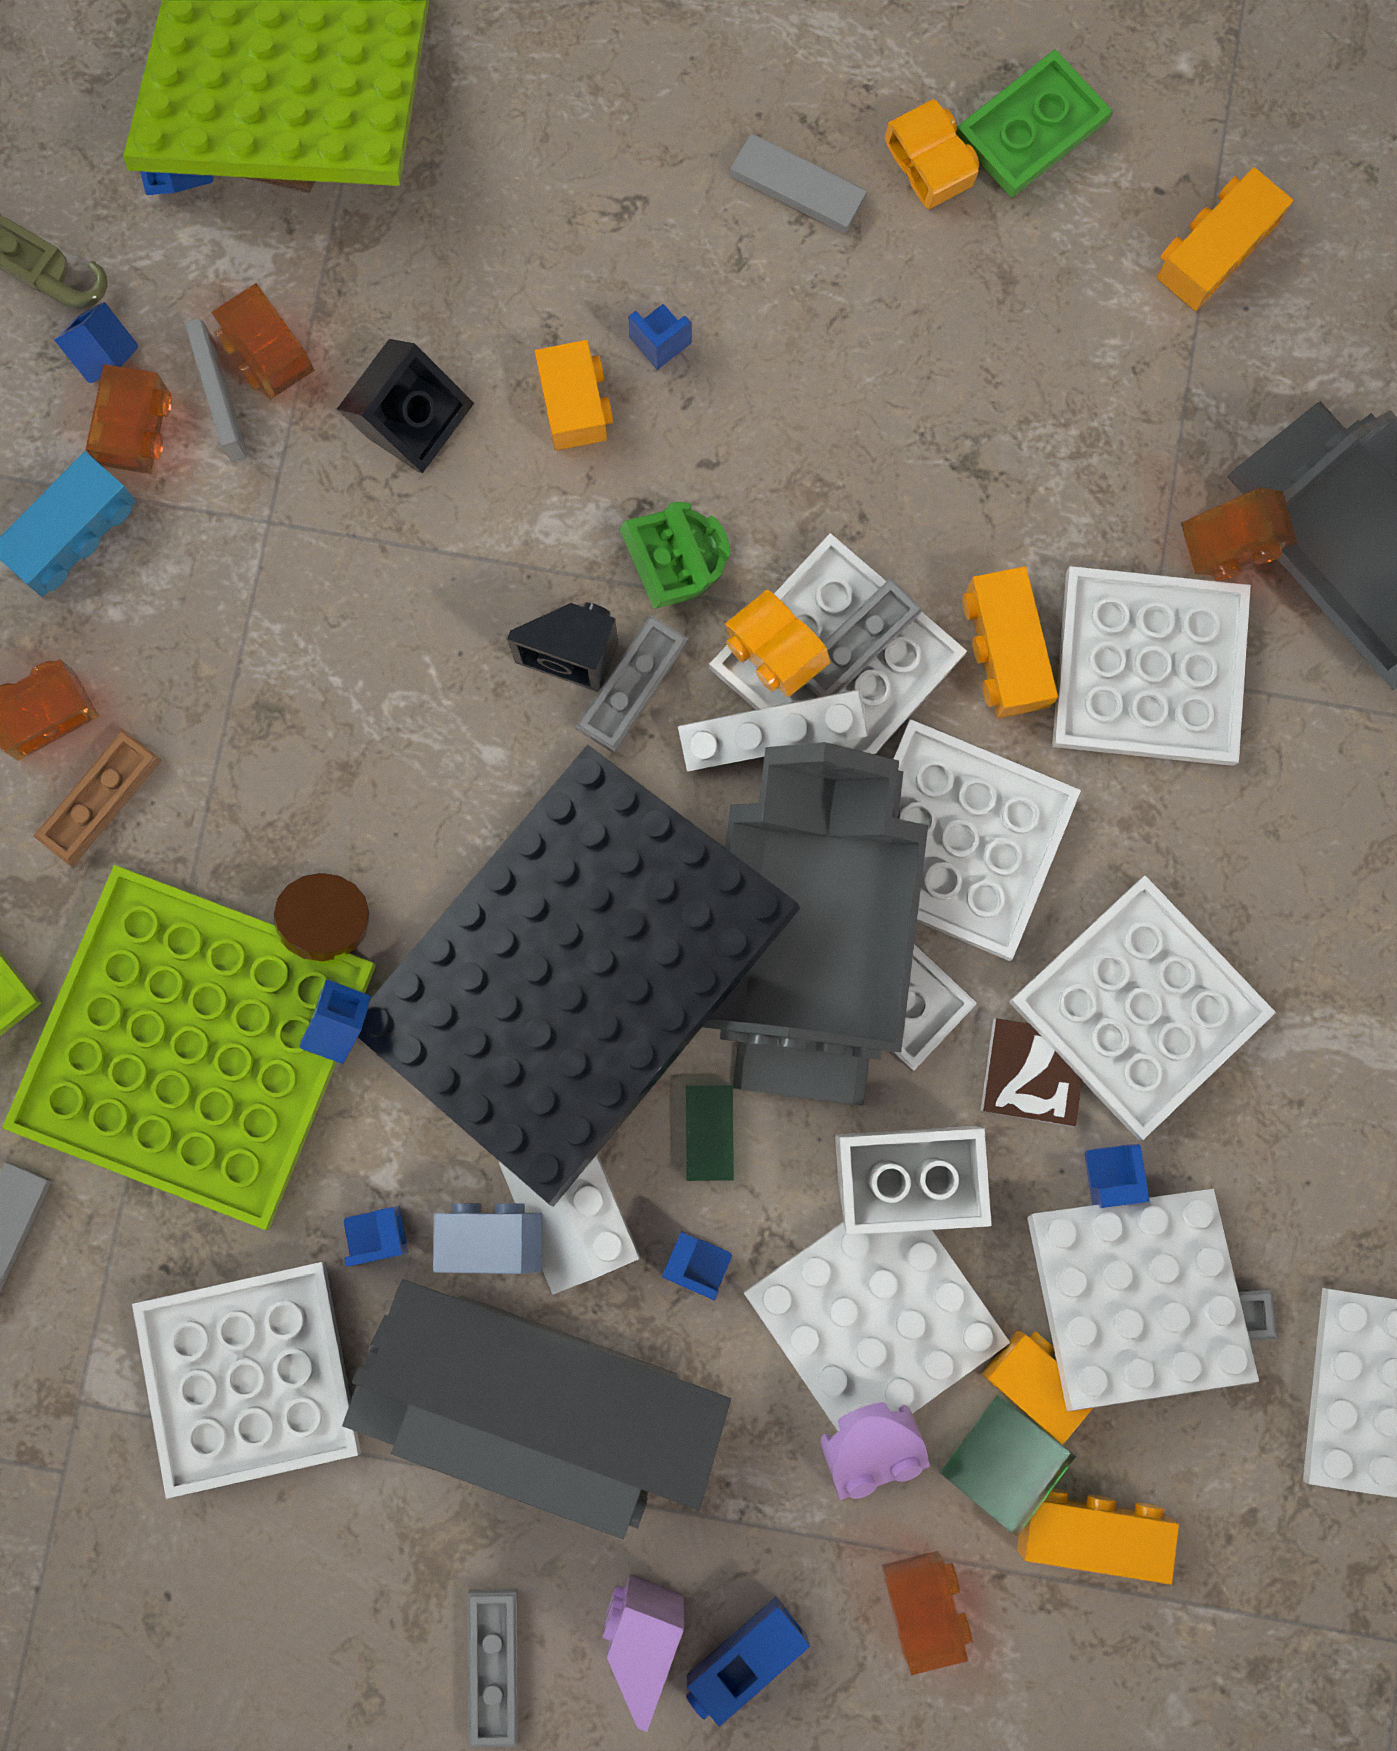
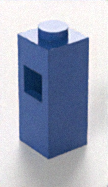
[686,1596,810,1727]

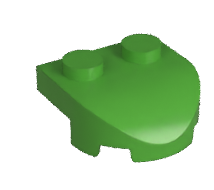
[619,502,730,609]

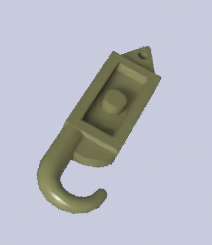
[0,214,108,309]

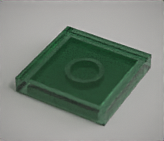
[940,1395,1076,1537]

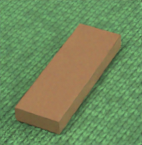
[33,729,162,867]

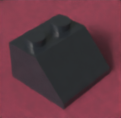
[337,339,474,473]
[507,602,618,692]

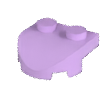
[820,1402,930,1500]

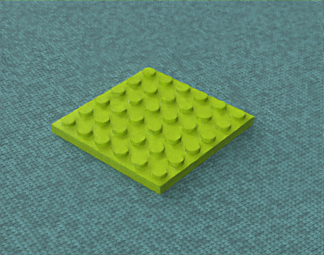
[123,0,430,186]
[2,865,376,1230]

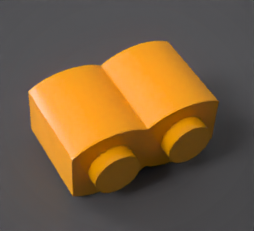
[884,99,979,210]
[725,589,831,698]

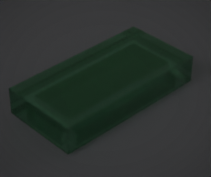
[686,1085,734,1181]

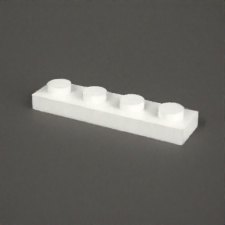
[678,689,869,771]

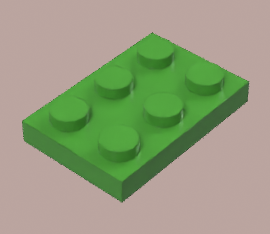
[956,49,1113,198]

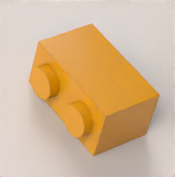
[535,340,613,451]
[981,1330,1093,1445]

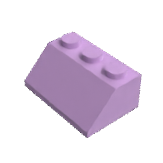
[602,1575,684,1732]

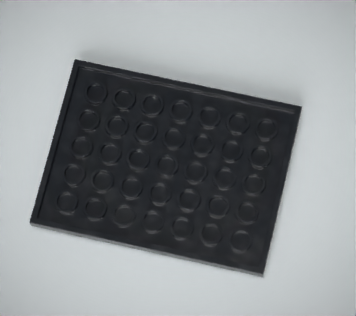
[358,745,800,1207]

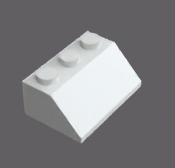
[835,1126,992,1235]
[499,1154,640,1295]

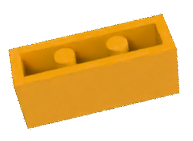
[1157,167,1294,312]
[962,566,1058,719]
[1017,1487,1179,1585]

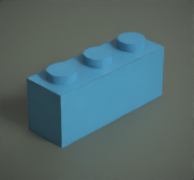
[0,451,137,597]

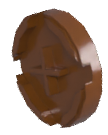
[274,873,369,962]

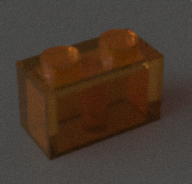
[211,283,315,400]
[85,364,172,474]
[1181,487,1297,581]
[0,659,99,761]
[882,1551,973,1675]

